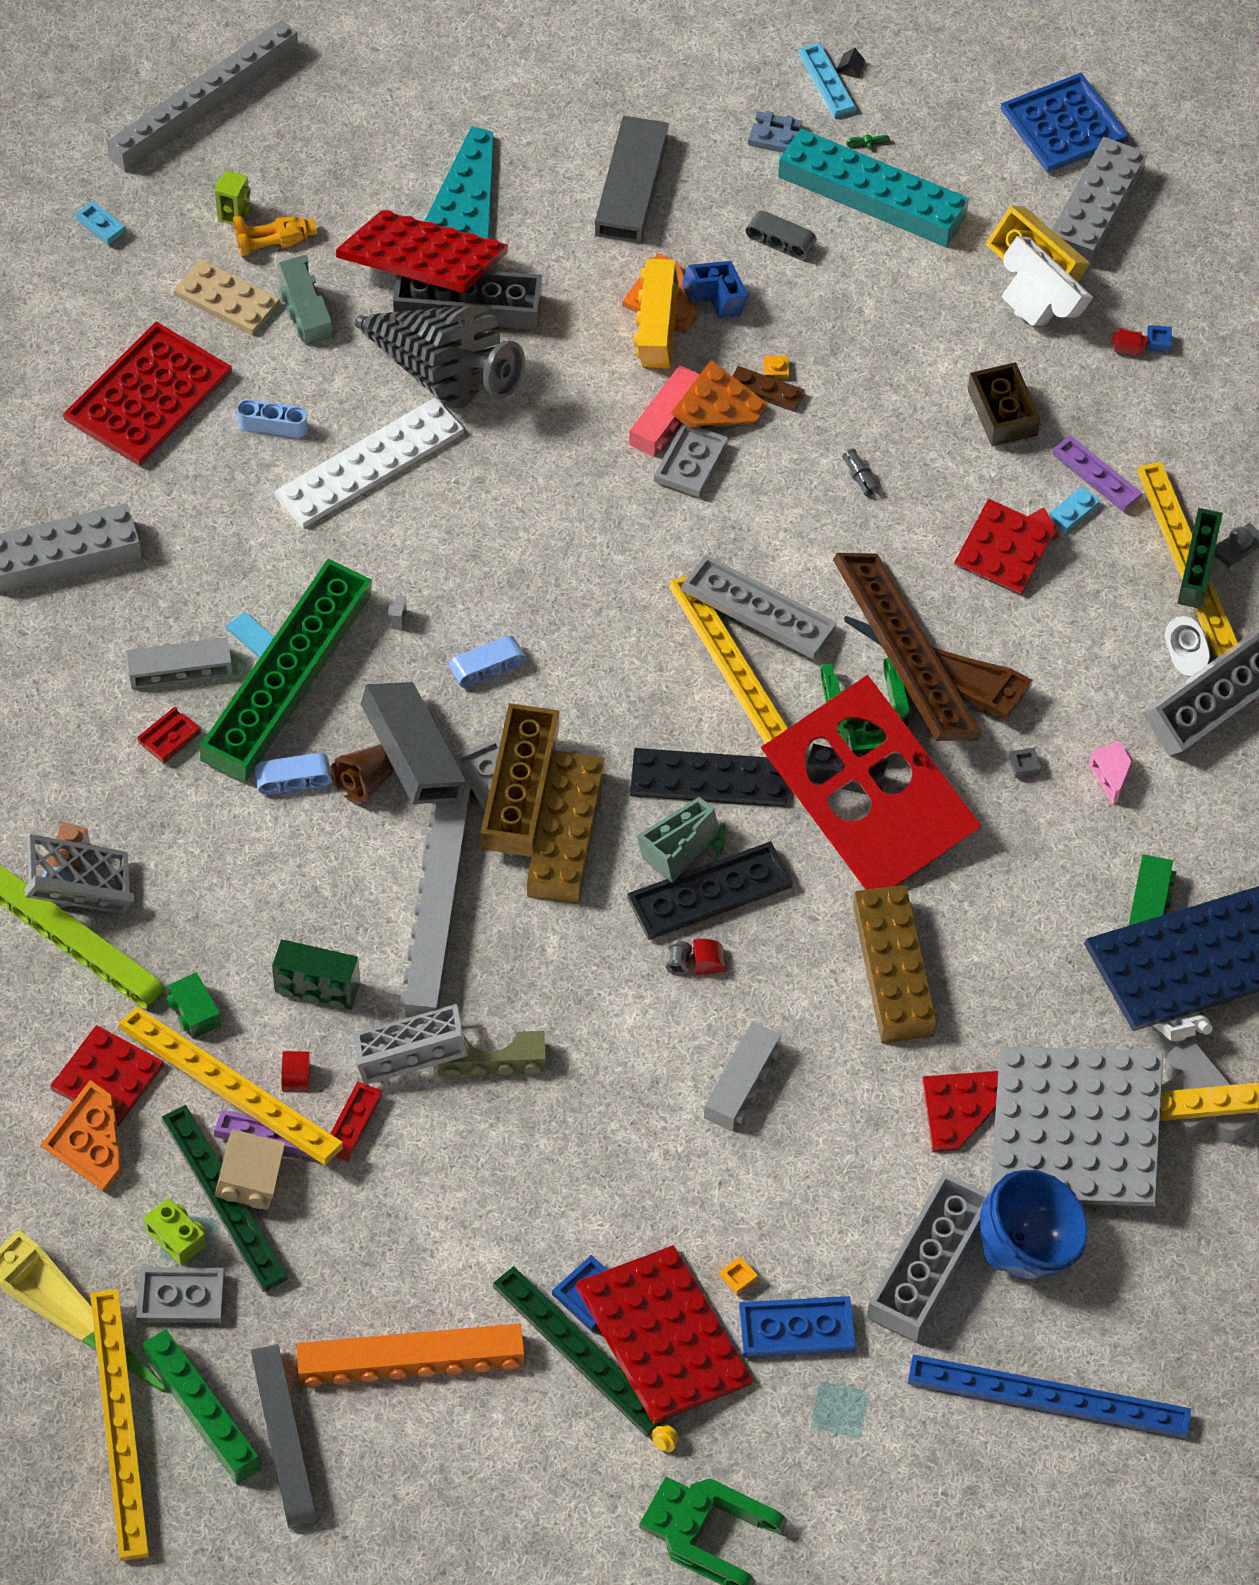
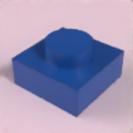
[1146,325,1172,352]

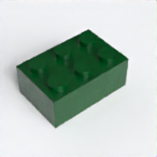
[272,939,361,1010]

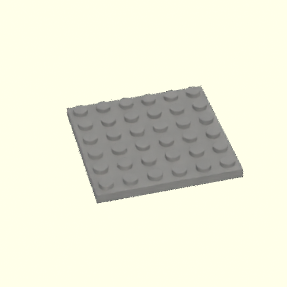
[990,1047,1163,1207]

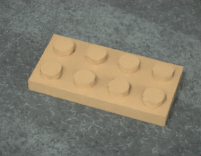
[173,259,280,336]

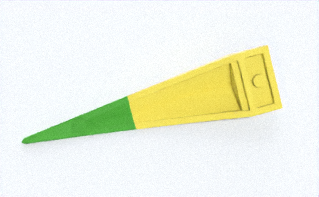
[0,1230,165,1392]

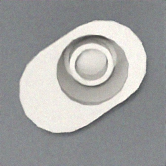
[1165,616,1210,676]

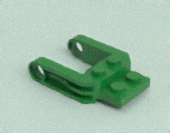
[821,658,909,755]
[639,1476,787,1585]

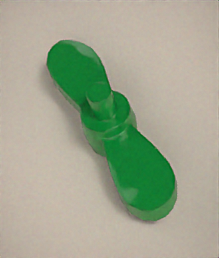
[846,134,890,150]
[708,822,726,862]

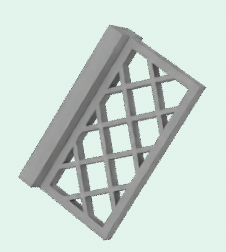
[25,834,134,914]
[354,1004,468,1085]

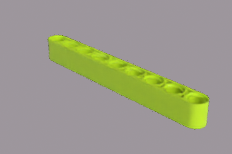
[0,865,165,1010]

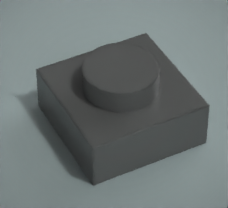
[1009,747,1041,778]

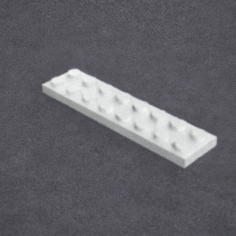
[275,398,464,528]

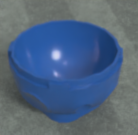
[980,1170,1088,1279]

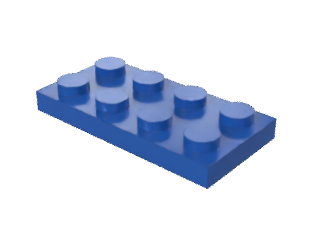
[739,1296,855,1358]

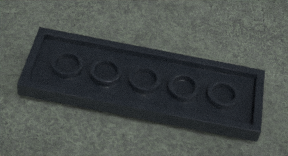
[630,748,786,807]
[627,841,793,940]

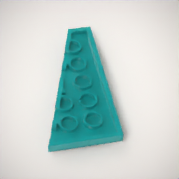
[424,126,493,239]

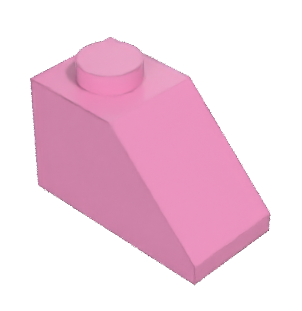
[1089,741,1132,804]

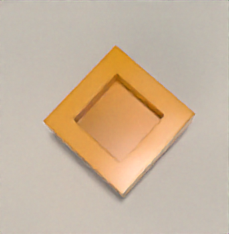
[763,355,789,380]
[719,1256,758,1296]

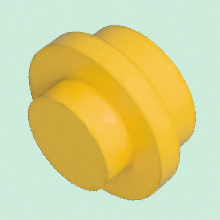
[652,1424,679,1452]

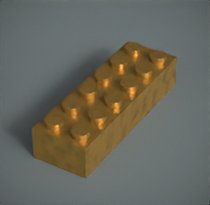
[481,703,560,857]
[527,750,605,904]
[853,885,936,1043]

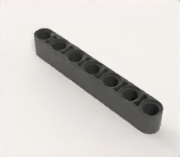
[251,1344,316,1529]

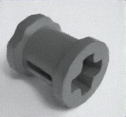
[665,940,693,975]

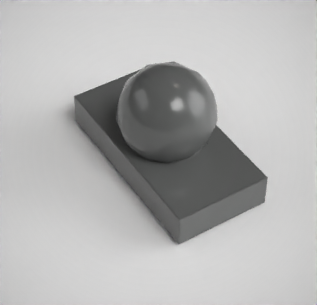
[1214,523,1259,568]

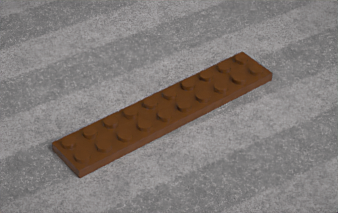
[833,553,982,741]

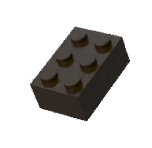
[968,362,1040,446]

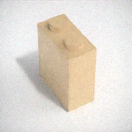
[215,1129,285,1210]

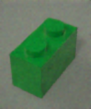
[166,972,222,1039]

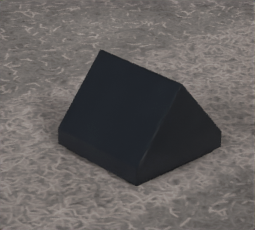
[836,48,865,78]

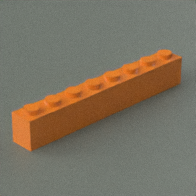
[296,1323,524,1387]

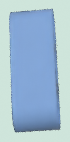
[237,400,308,438]
[449,636,526,688]
[255,753,332,795]

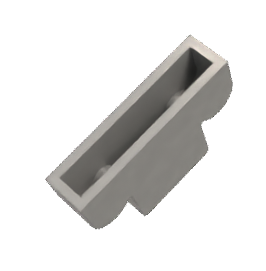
[1162,1038,1257,1143]

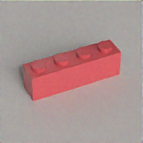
[629,365,700,457]

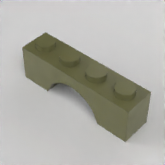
[438,1031,546,1078]

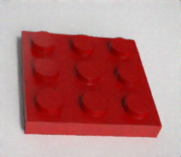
[954,498,1056,596]
[50,1025,164,1127]

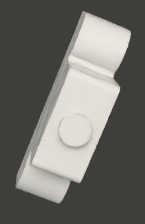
[1002,236,1093,326]

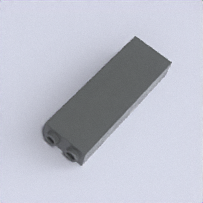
[595,116,669,243]
[361,682,466,804]

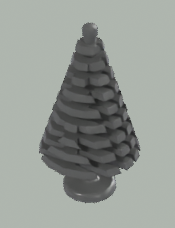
[355,305,525,409]

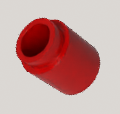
[1111,328,1148,356]

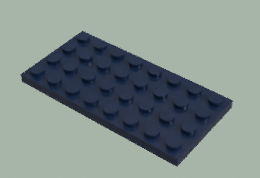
[1084,886,1259,1032]

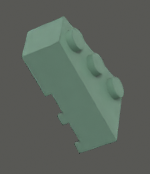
[278,255,333,345]
[637,797,720,883]

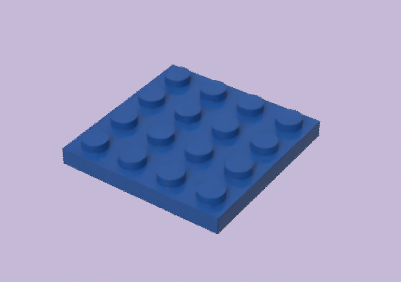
[1001,72,1128,173]

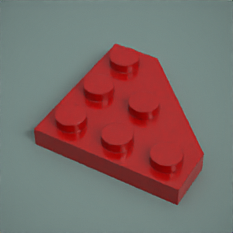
[922,1071,999,1152]

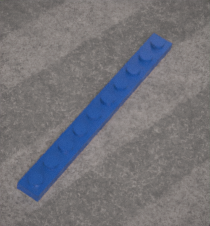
[907,1354,1192,1438]

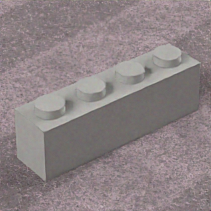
[126,637,233,689]
[704,1022,783,1131]

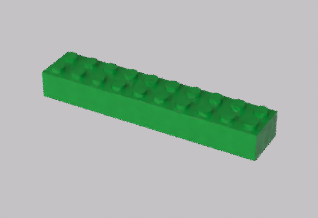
[200,558,372,783]

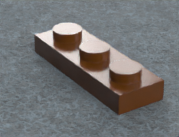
[732,366,805,412]

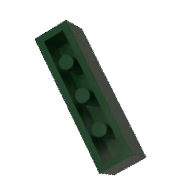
[1177,508,1223,609]

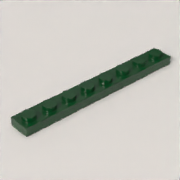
[162,1105,288,1292]
[493,1266,667,1437]

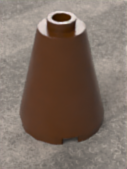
[331,744,394,804]

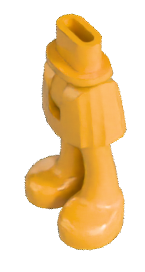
[233,216,317,256]

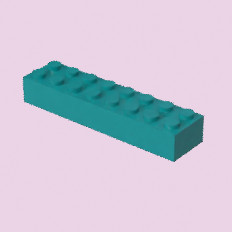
[778,128,969,247]

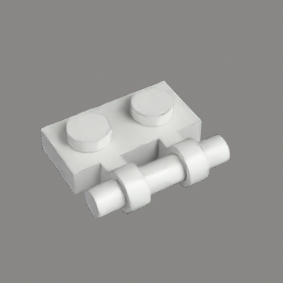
[1153,1011,1213,1042]

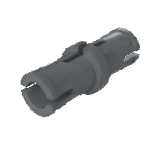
[842,449,878,496]

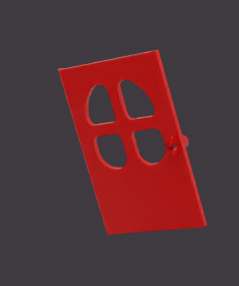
[760,675,982,890]

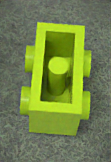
[215,170,253,225]
[143,1197,206,1266]

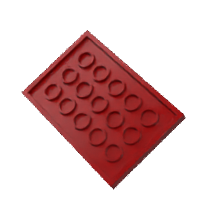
[336,210,508,293]
[63,321,232,466]
[575,1245,753,1424]

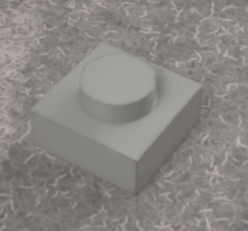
[388,595,407,630]

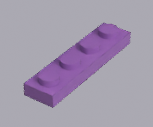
[1053,435,1142,512]
[214,1109,314,1159]

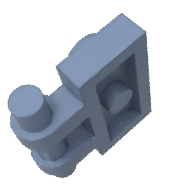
[748,111,803,153]

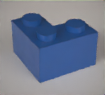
[681,261,749,318]

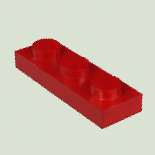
[330,1081,383,1162]

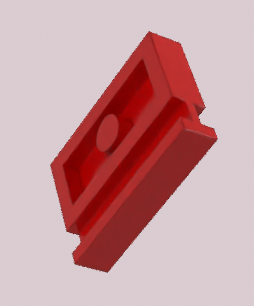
[137,707,201,764]

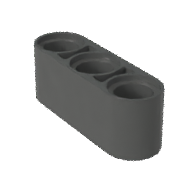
[745,210,817,260]

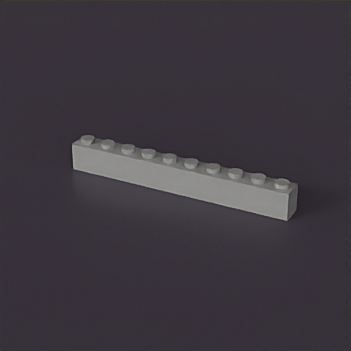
[107,20,299,172]
[400,783,472,1017]

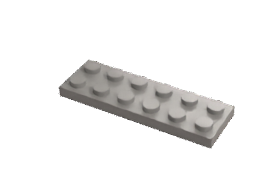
[681,555,837,659]

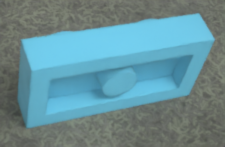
[75,201,126,245]
[1049,486,1101,533]

